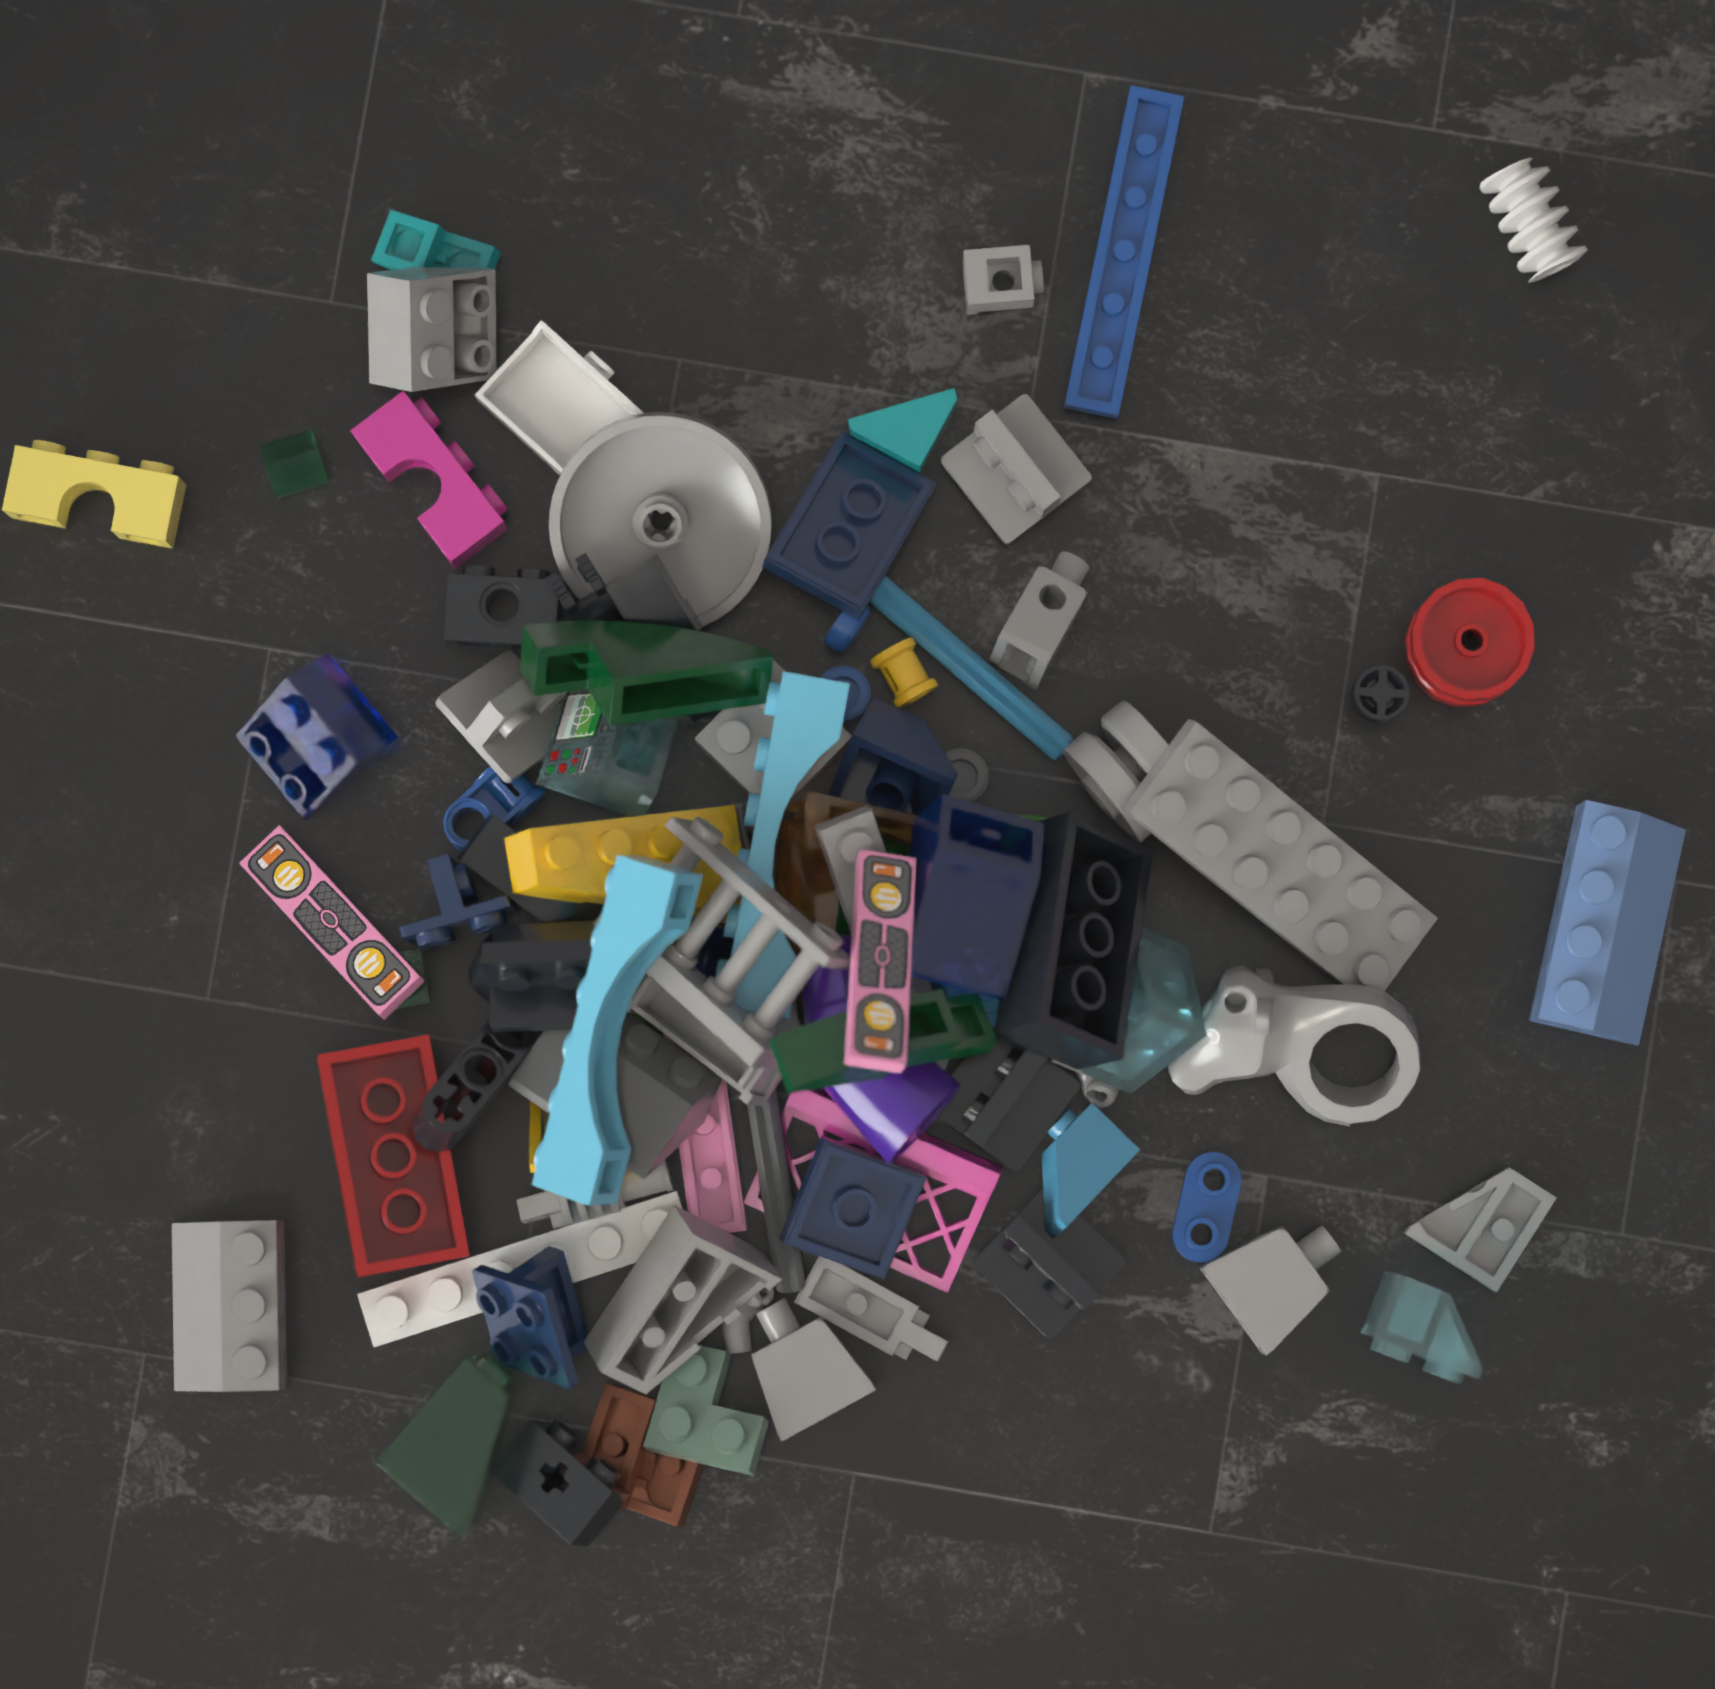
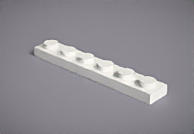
[357,1191,683,1347]

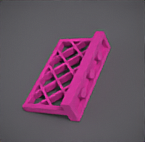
[744,1088,1002,1293]

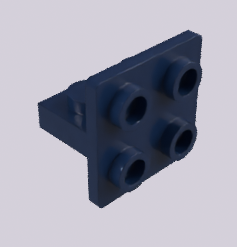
[399,854,518,950]
[472,1246,587,1389]

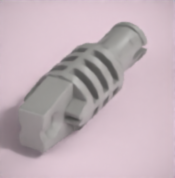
[516,1159,674,1229]

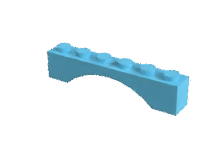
[716,671,850,1018]
[532,855,703,1206]

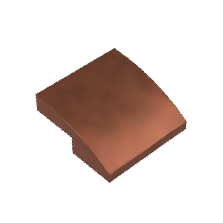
[583,1383,704,1527]

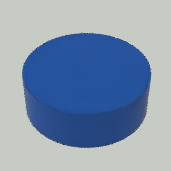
[823,606,871,654]
[820,666,871,723]

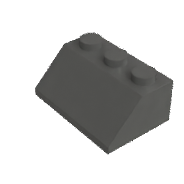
[509,1012,722,1180]

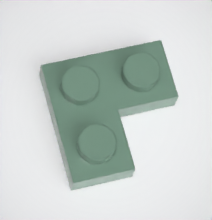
[643,1345,769,1476]

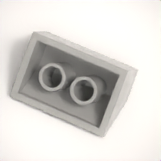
[172,1220,287,1392]

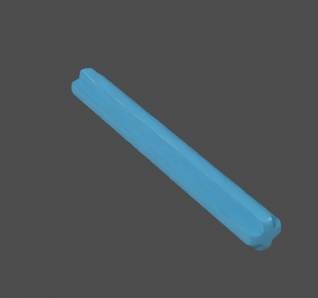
[870,576,1073,760]

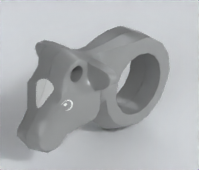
[1168,965,1421,1127]

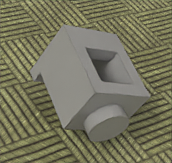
[962,245,1044,315]

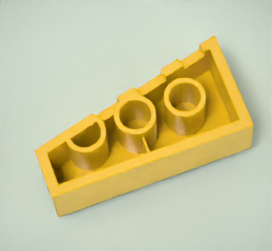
[504,805,742,923]

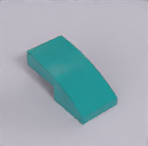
[371,210,501,270]

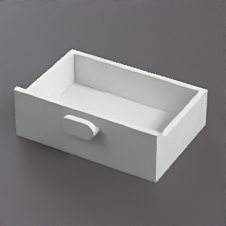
[475,320,644,475]

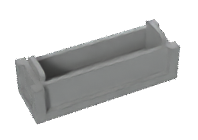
[627,975,782,1106]

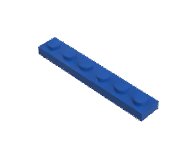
[1064,85,1184,419]

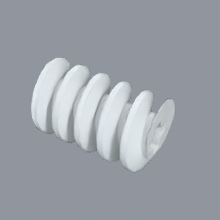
[1480,158,1588,283]

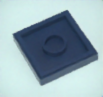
[779,1136,927,1279]

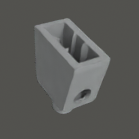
[988,551,1089,689]
[1199,1225,1342,1355]
[751,1298,876,1442]

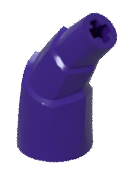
[802,934,961,1165]

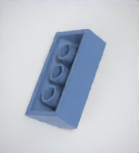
[1529,800,1686,1046]

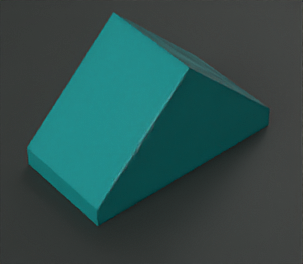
[848,388,957,474]

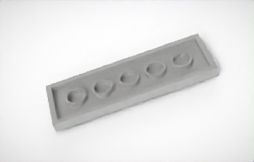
[1121,719,1438,991]

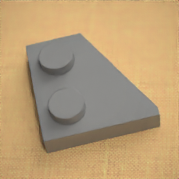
[1404,1167,1556,1292]

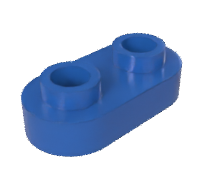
[1172,1152,1241,1262]

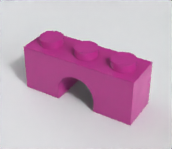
[350,391,508,569]

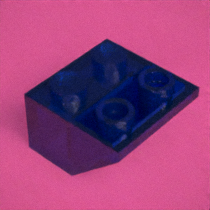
[235,653,398,820]

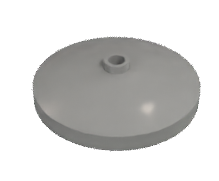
[549,412,772,626]

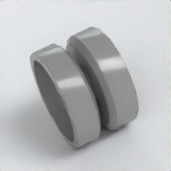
[1062,700,1169,844]

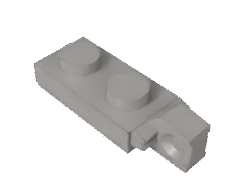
[794,1256,949,1362]

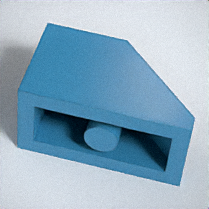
[1042,1103,1140,1238]

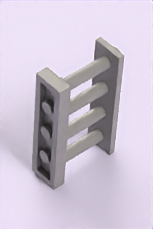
[593,817,850,1068]

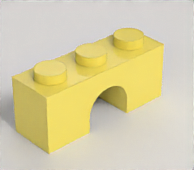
[2,440,186,549]

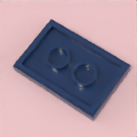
[762,431,937,620]

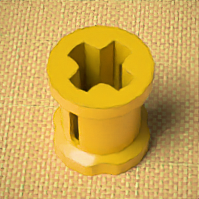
[869,637,939,708]

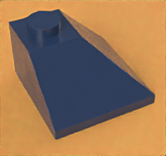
[820,696,958,851]

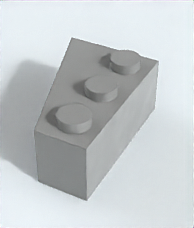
[584,1205,783,1394]

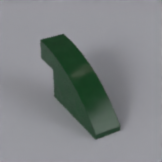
[520,620,773,726]

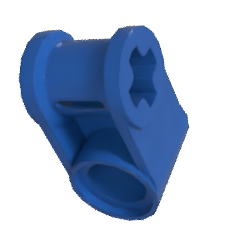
[443,766,548,852]

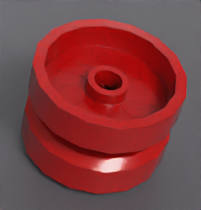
[1404,578,1535,707]

